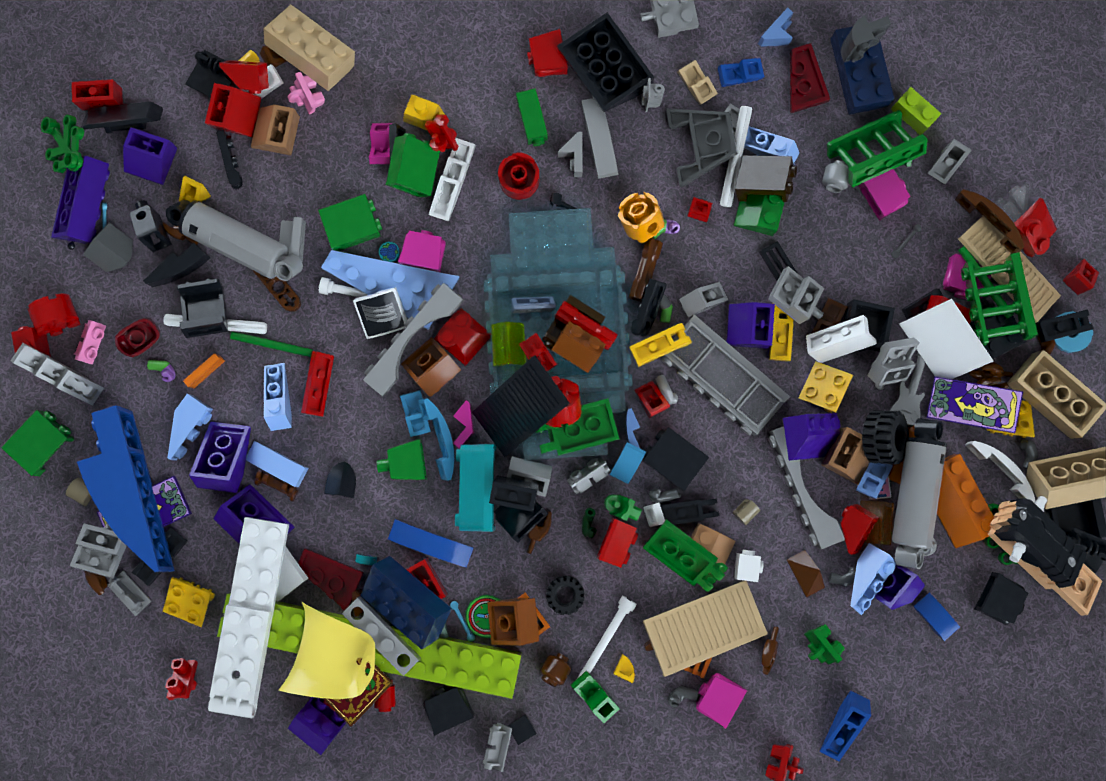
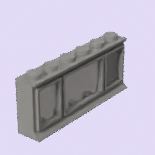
[661,315,790,436]

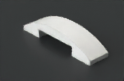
[965,441,1036,503]

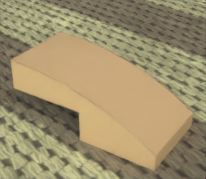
[677,60,718,105]

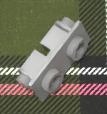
[641,78,665,112]
[567,457,611,494]
[107,571,152,616]
[483,722,512,772]

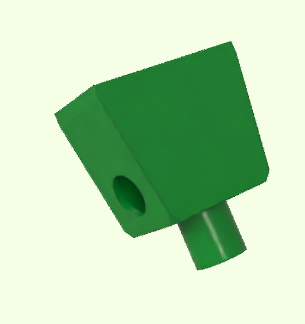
[377,440,427,480]

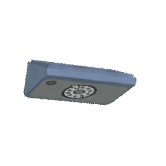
[511,297,556,313]

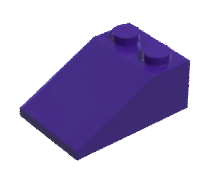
[189,421,251,493]

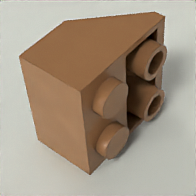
[251,105,300,155]
[821,427,870,485]

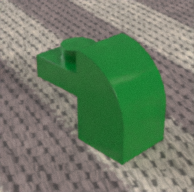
[571,670,620,723]

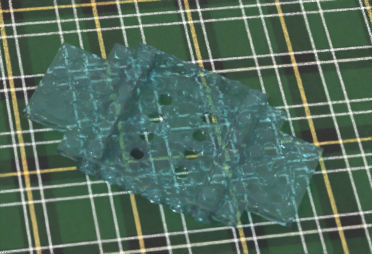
[484,208,633,460]

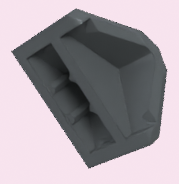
[83,223,133,272]

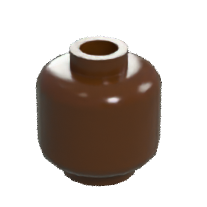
[540,653,572,687]

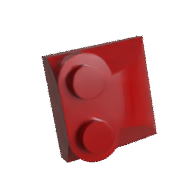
[1014,198,1057,257]
[434,308,492,366]

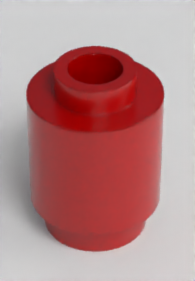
[374,679,396,712]

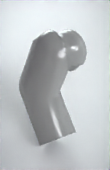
[655,375,678,405]

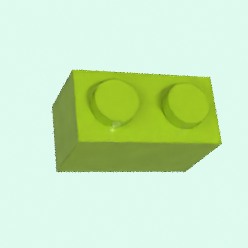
[891,87,941,135]

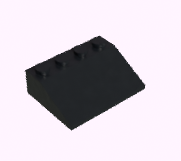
[557,12,654,112]

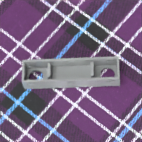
[342,596,421,676]

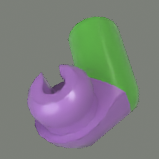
[653,219,680,239]
[147,360,176,382]

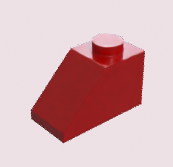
[219,60,269,94]
[840,504,879,555]

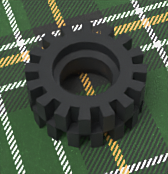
[546,576,585,615]

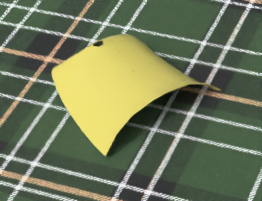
[279,602,375,699]

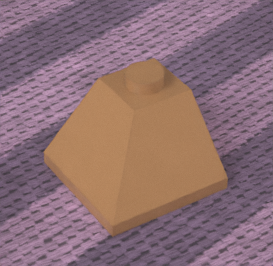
[691,523,736,575]

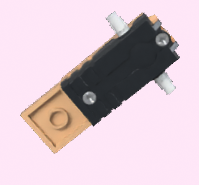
[988,496,1102,616]

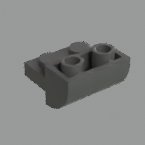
[841,16,891,62]

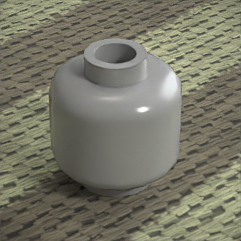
[822,160,849,193]

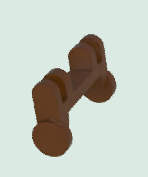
[254,470,298,502]

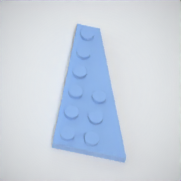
[321,250,460,330]

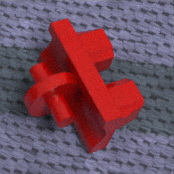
[425,115,459,152]
[519,333,557,372]
[165,658,198,700]
[765,744,804,781]

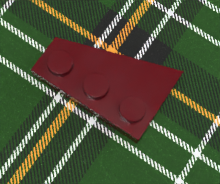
[790,43,830,114]
[298,548,364,611]

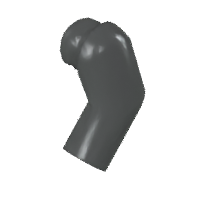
[1019,439,1039,469]
[828,566,856,587]

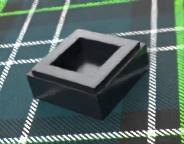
[507,714,537,745]

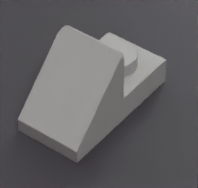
[558,132,583,177]
[928,139,972,184]

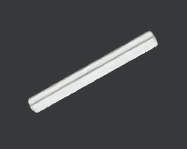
[720,106,752,207]
[164,314,267,334]

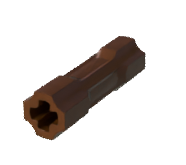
[628,238,663,302]

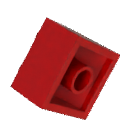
[597,518,639,568]

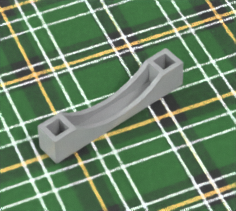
[363,283,464,396]
[768,426,845,549]

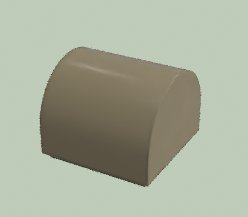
[66,478,92,506]
[732,499,761,526]

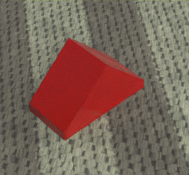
[1062,259,1099,295]
[634,381,670,418]

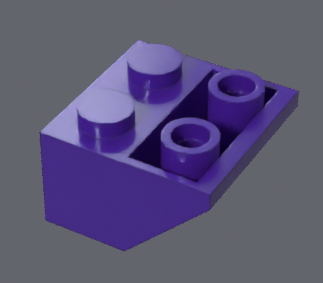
[123,127,177,185]
[726,302,775,349]
[287,697,346,755]

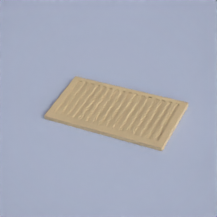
[958,215,1061,323]
[643,580,768,677]

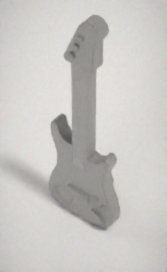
[890,352,925,426]

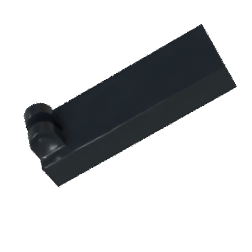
[131,527,188,586]

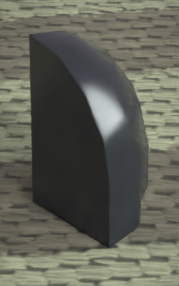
[324,462,356,498]

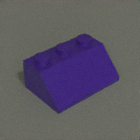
[783,413,840,461]
[213,484,295,544]

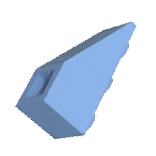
[744,126,799,163]
[264,363,292,431]
[167,394,213,460]
[850,543,896,615]

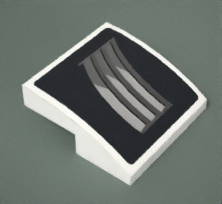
[353,287,407,339]

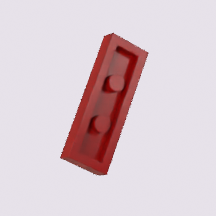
[301,351,334,417]

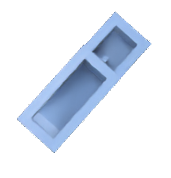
[246,441,309,487]

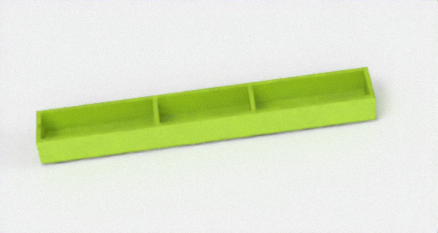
[217,593,522,699]

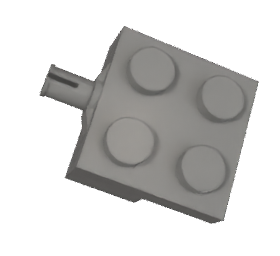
[640,0,699,38]
[768,266,824,324]
[867,338,920,390]
[70,523,126,579]

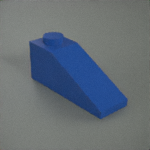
[820,691,871,761]

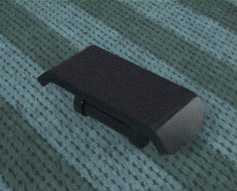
[81,101,163,134]

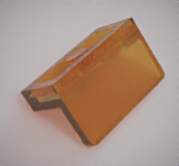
[860,500,894,545]

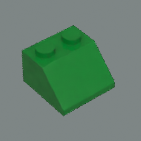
[733,194,785,236]

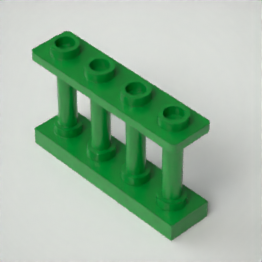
[827,110,928,188]
[961,252,1038,346]

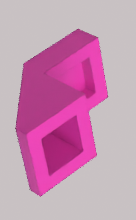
[369,123,392,164]
[453,400,474,449]

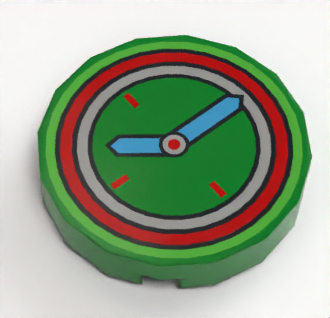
[466,595,500,638]

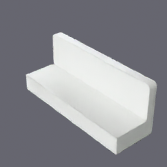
[806,315,877,363]

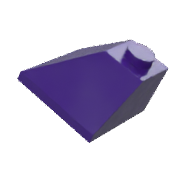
[874,564,925,610]

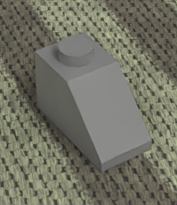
[679,282,728,318]

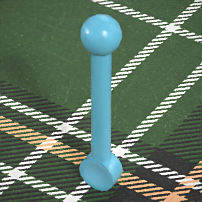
[102,202,107,229]
[450,601,475,642]

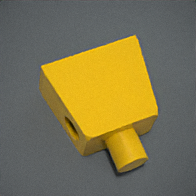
[403,95,445,130]

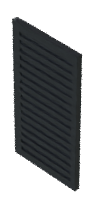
[472,355,570,457]

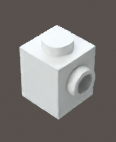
[734,550,763,582]

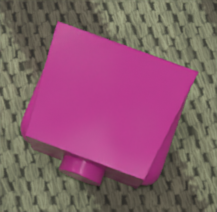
[858,169,911,221]
[398,230,446,272]
[943,254,991,299]
[696,673,747,729]

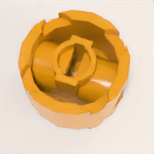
[618,192,665,243]

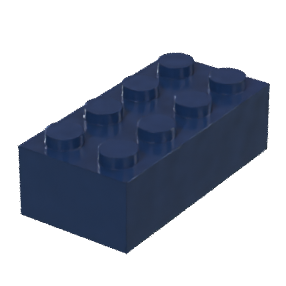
[830,26,894,115]
[361,556,452,650]

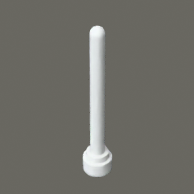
[319,277,367,297]
[578,595,637,678]

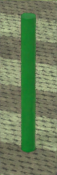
[958,246,1014,319]
[230,331,313,357]

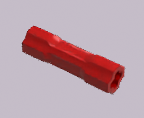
[554,301,618,351]

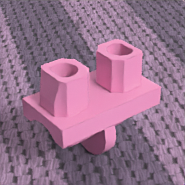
[288,72,325,114]

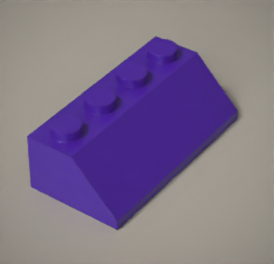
[51,155,110,244]

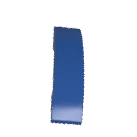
[388,519,474,568]

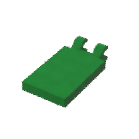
[536,398,619,456]
[643,519,728,592]

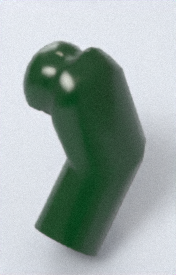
[582,508,597,539]

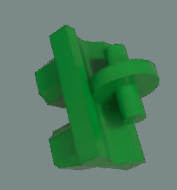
[604,494,642,521]
[804,624,845,665]

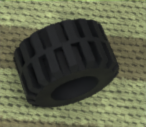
[862,410,909,464]

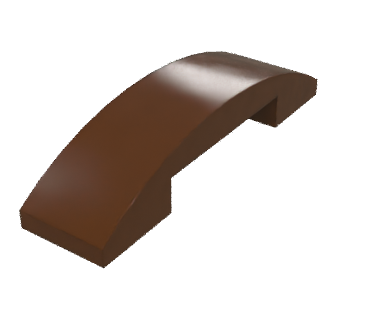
[955,189,1024,254]

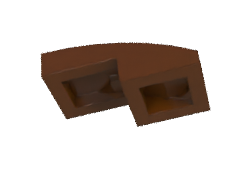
[811,297,847,334]

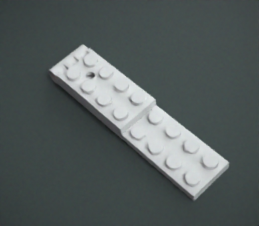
[208,517,289,718]

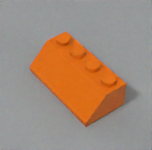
[937,454,994,548]

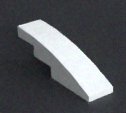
[429,138,476,221]

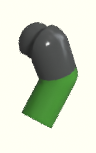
[659,294,673,323]

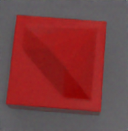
[687,197,713,223]

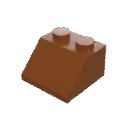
[552,321,606,373]
[401,337,461,397]
[487,598,539,646]

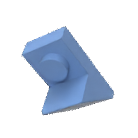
[758,7,794,47]

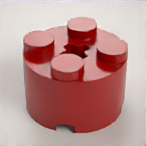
[498,153,540,200]
[27,293,80,337]
[546,376,582,427]

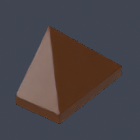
[786,550,825,597]

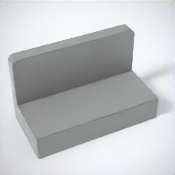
[279,217,306,262]

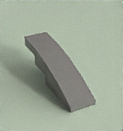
[581,98,618,179]
[10,343,104,406]

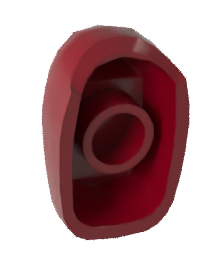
[115,318,160,358]

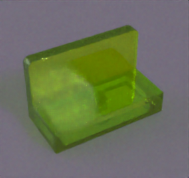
[491,321,526,367]

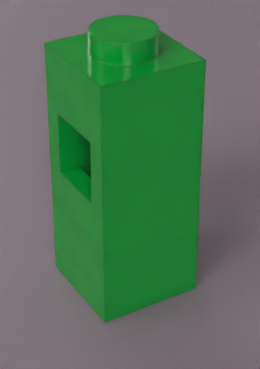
[516,88,548,146]

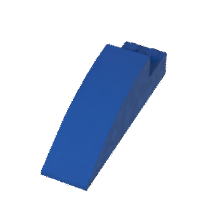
[77,405,175,572]

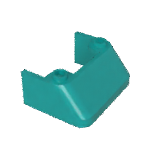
[455,444,497,532]

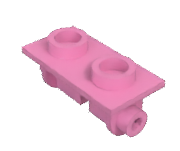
[74,320,106,365]

